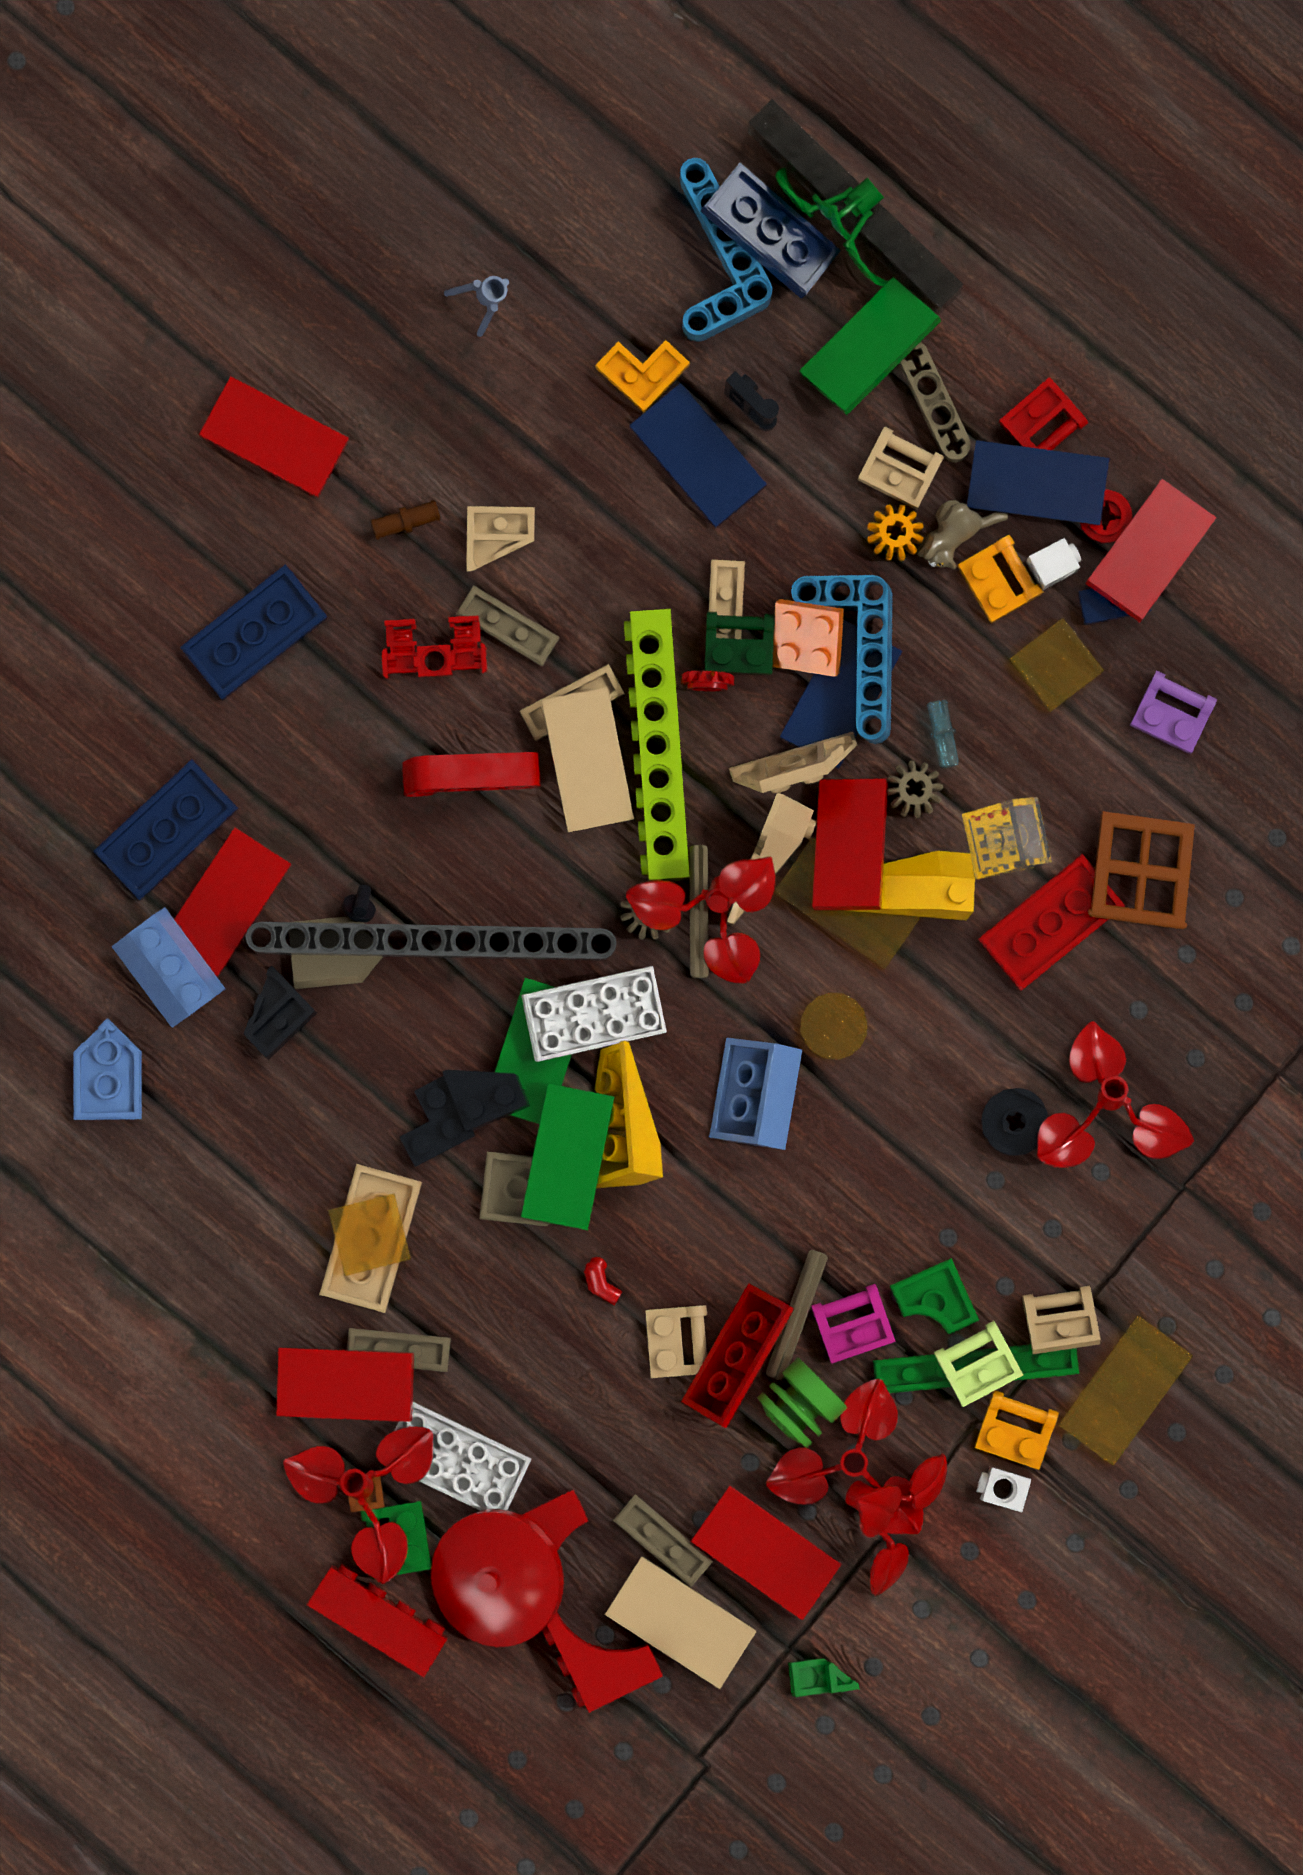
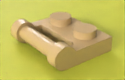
[858,426,944,510]
[1022,1285,1101,1354]
[645,1305,707,1378]

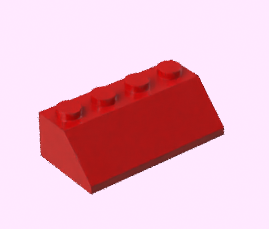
[681,1283,795,1428]
[307,1564,448,1678]

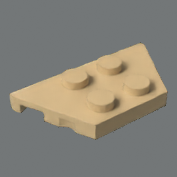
[729,732,857,793]

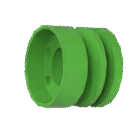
[757,1357,848,1449]

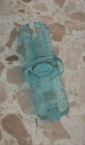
[926,700,959,768]

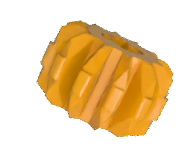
[867,505,923,561]

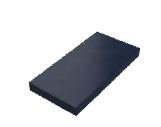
[700,163,841,299]
[629,383,767,529]
[967,440,1110,525]
[180,564,328,701]
[779,619,902,770]
[93,759,239,901]

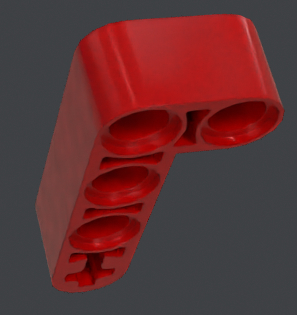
[402,752,541,797]

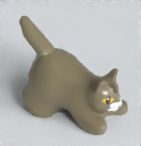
[916,500,1009,569]

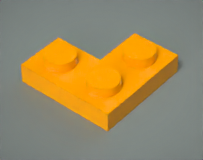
[595,340,690,413]

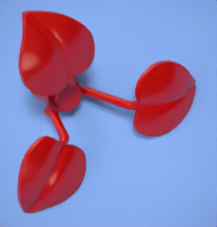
[626,856,776,983]
[1037,1021,1194,1168]
[766,1379,924,1534]
[283,1426,433,1584]
[845,1453,947,1596]

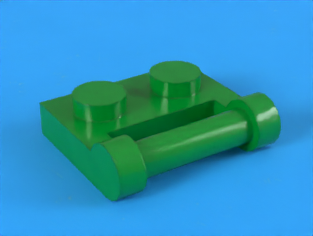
[360,1501,432,1579]

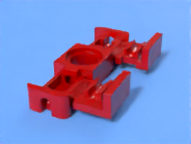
[382,615,488,679]

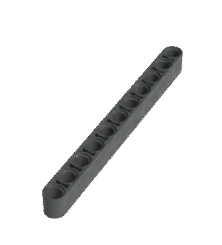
[246,922,617,961]

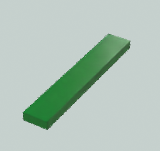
[873,1344,1079,1393]

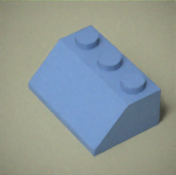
[112,907,225,1028]
[709,1038,802,1150]

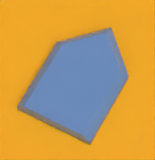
[73,1018,142,1120]

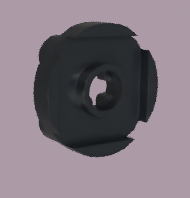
[981,1088,1048,1156]

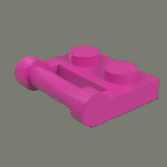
[811,1284,896,1364]

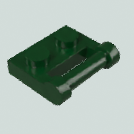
[705,611,774,675]

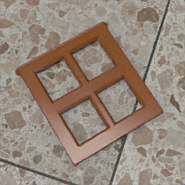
[1088,811,1195,929]

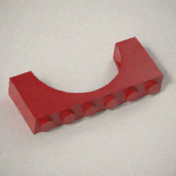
[520,1488,663,1713]

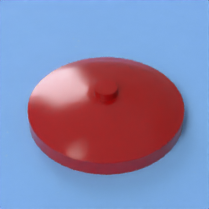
[431,1509,564,1647]

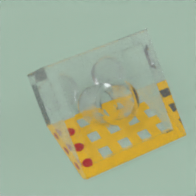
[962,797,1052,880]

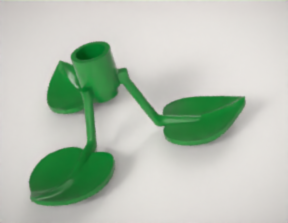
[775,167,888,286]

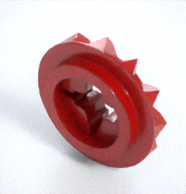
[1080,490,1133,544]
[681,670,735,692]

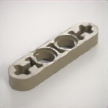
[899,342,971,463]

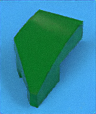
[788,1658,860,1697]

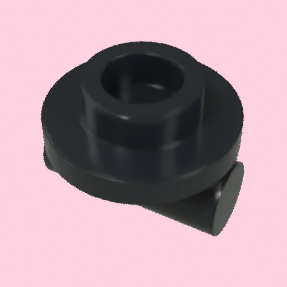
[342,885,376,922]

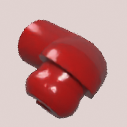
[584,1257,623,1306]

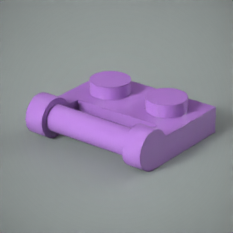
[1130,670,1217,754]

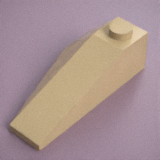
[727,792,817,927]

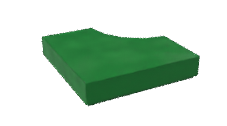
[889,1258,979,1334]

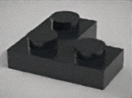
[400,1076,475,1167]

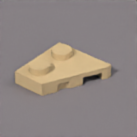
[467,506,535,571]

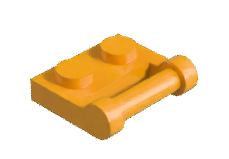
[957,535,1044,623]
[974,1390,1059,1470]

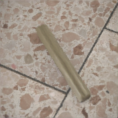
[689,845,709,978]
[766,1250,828,1381]

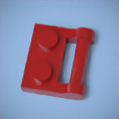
[998,377,1088,450]

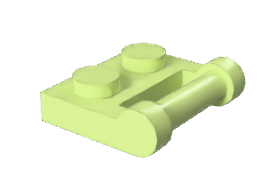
[934,1321,1023,1407]

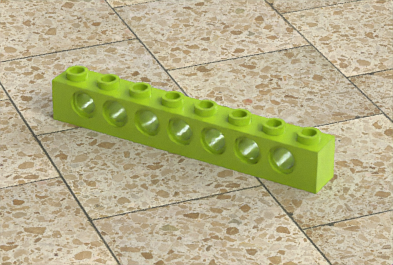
[624,609,690,881]

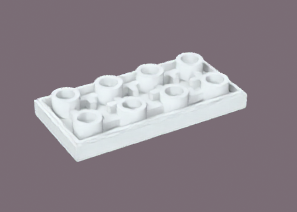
[521,966,667,1062]
[394,1402,532,1511]

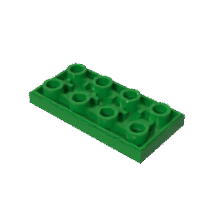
[799,277,941,415]
[495,978,572,1124]
[520,1083,614,1230]

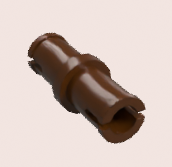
[370,500,441,540]

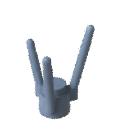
[444,276,509,337]

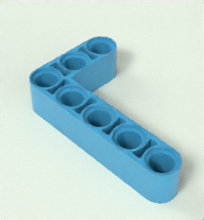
[680,158,772,342]
[791,575,893,744]

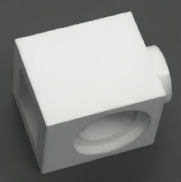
[1026,538,1082,590]
[977,1466,1032,1512]

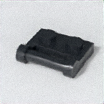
[724,371,779,431]

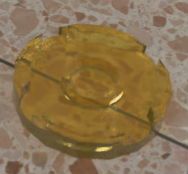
[800,993,867,1060]

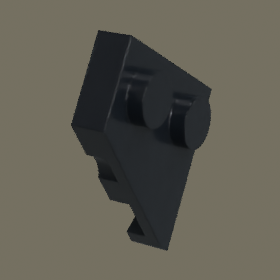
[244,966,317,1060]
[442,1070,530,1133]

